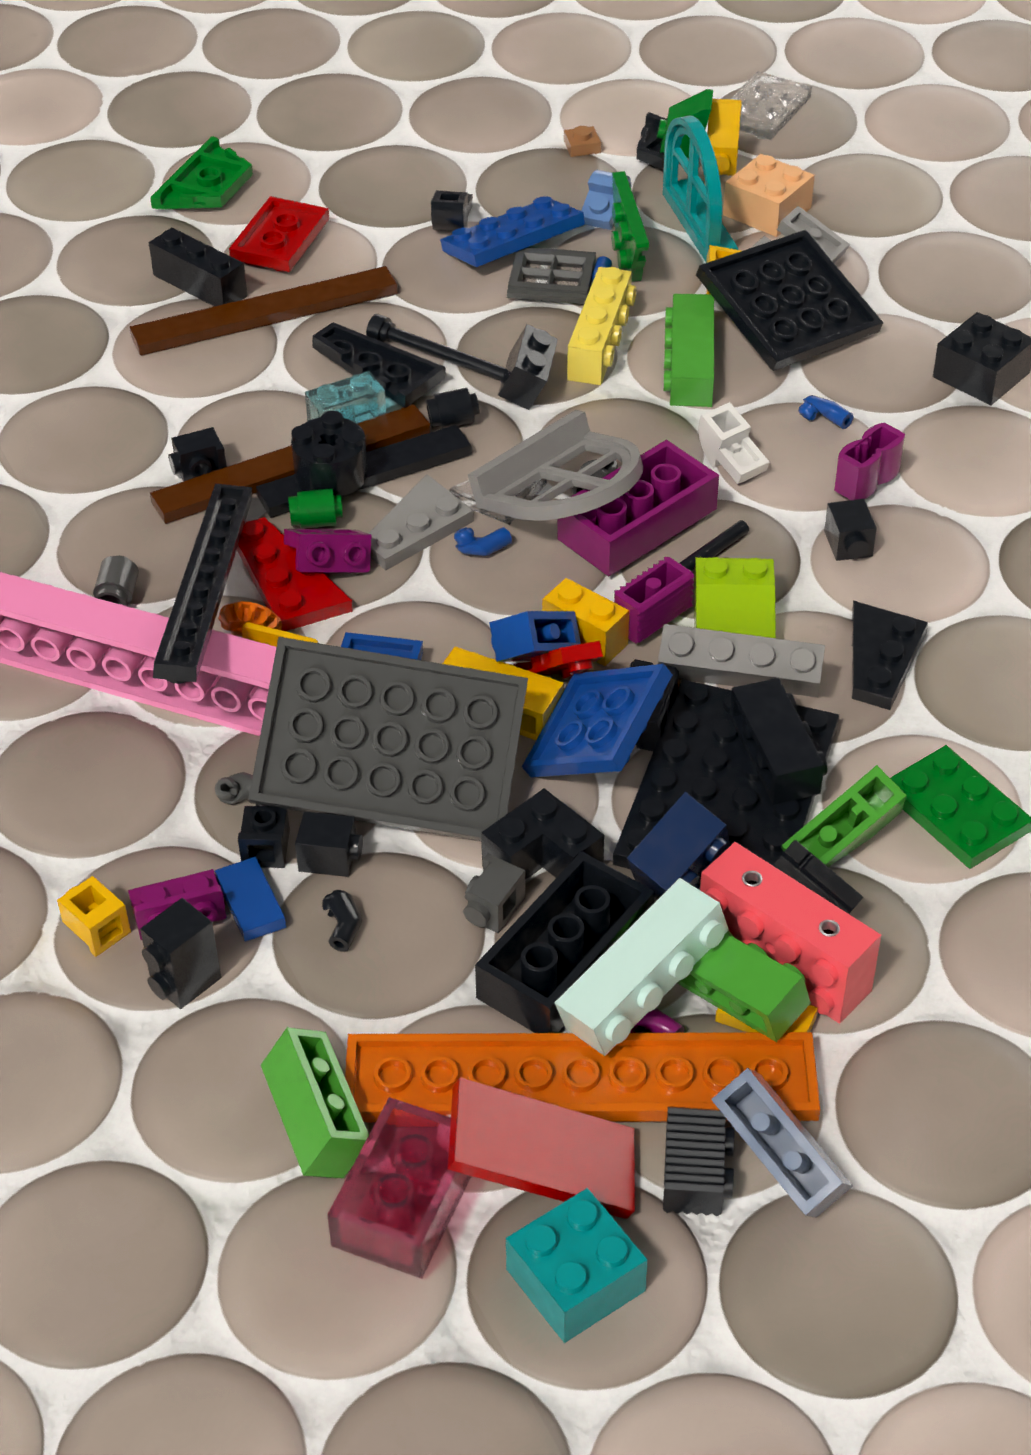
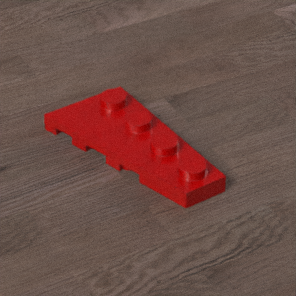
[237,517,353,631]

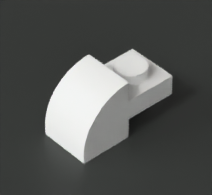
[698,402,769,484]

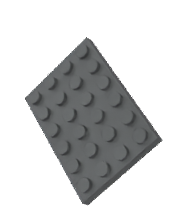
[248,637,528,841]

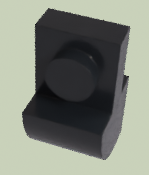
[431,190,473,231]

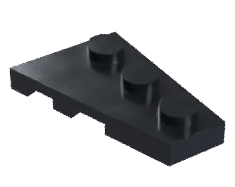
[852,600,928,710]

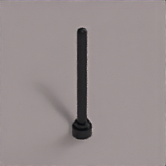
[366,314,505,381]

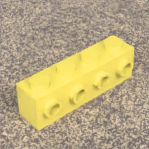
[567,267,636,385]

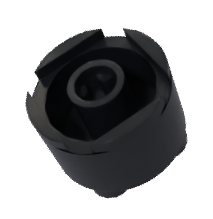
[291,411,367,497]

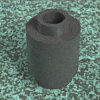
[93,555,139,606]

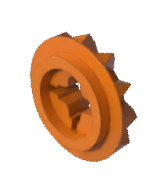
[218,601,282,637]

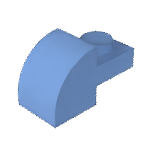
[581,170,632,230]

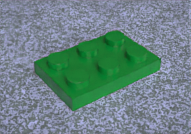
[890,745,1031,869]

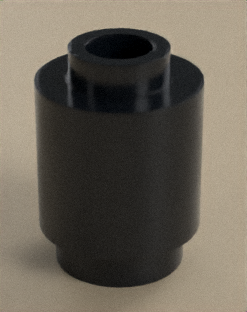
[426,387,480,429]

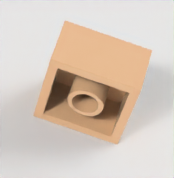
[723,154,815,237]

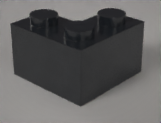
[481,788,604,880]

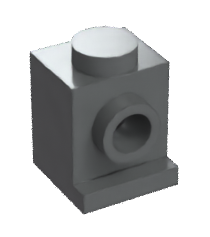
[463,853,525,934]

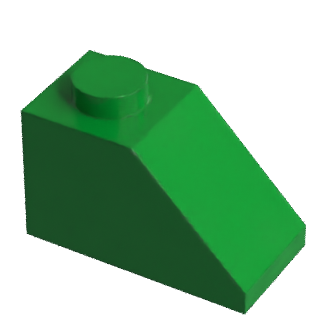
[656,89,713,158]

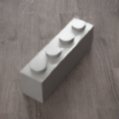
[658,624,825,698]

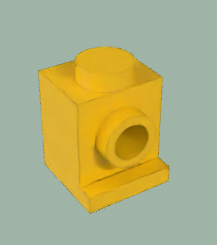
[57,876,131,957]

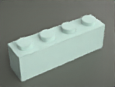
[554,878,729,1056]

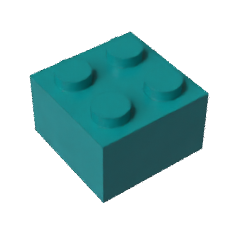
[506,1188,648,1343]

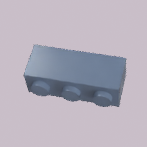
[711,1068,853,1218]

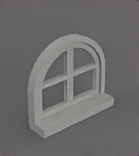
[468,410,643,521]

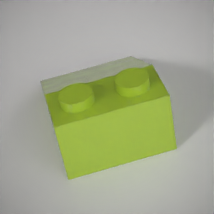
[693,557,776,638]

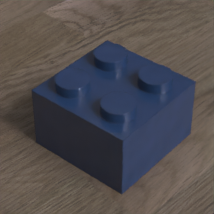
[627,792,731,899]

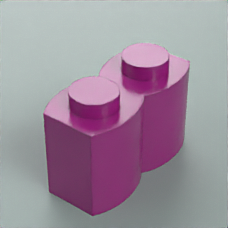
[834,422,905,500]

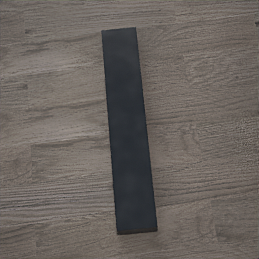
[256,425,472,518]

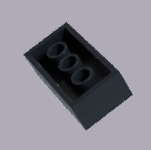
[475,851,655,1033]

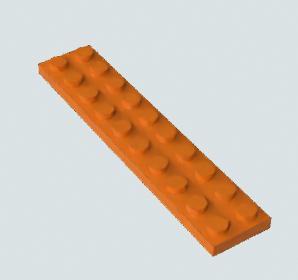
[345,1032,820,1122]

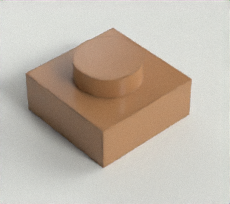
[564,126,601,157]

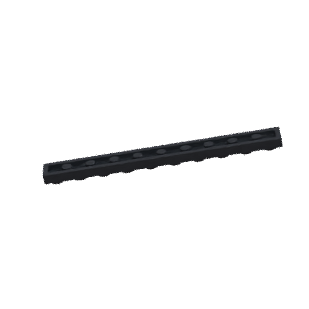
[153,484,252,684]

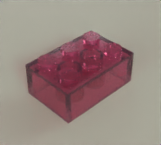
[327,1097,472,1279]

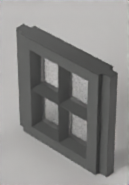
[507,247,596,304]

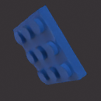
[522,664,673,777]

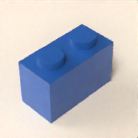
[489,611,581,662]

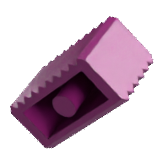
[614,557,695,644]

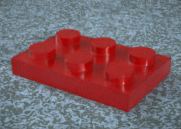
[229,196,329,272]

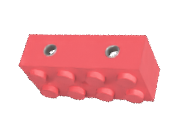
[700,842,881,1024]

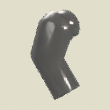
[215,772,253,804]

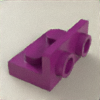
[284,529,372,572]
[128,869,227,940]

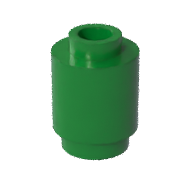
[288,488,343,529]

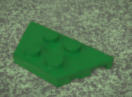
[150,136,253,209]
[611,171,649,282]

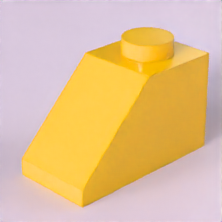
[707,99,742,175]

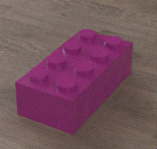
[557,439,719,576]

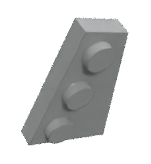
[368,474,474,570]

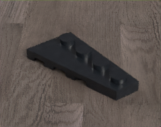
[312,322,446,408]

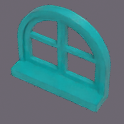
[662,115,738,263]

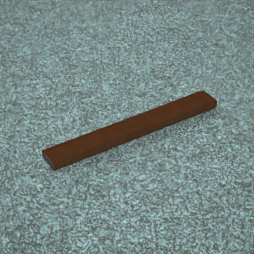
[129,266,398,355]
[150,404,430,524]

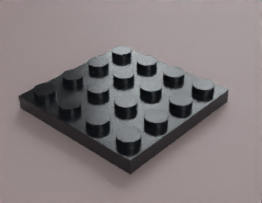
[696,230,884,371]

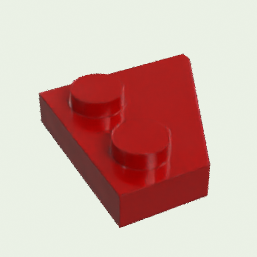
[513,641,603,679]

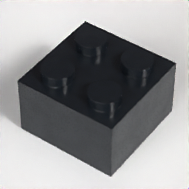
[933,312,1031,406]

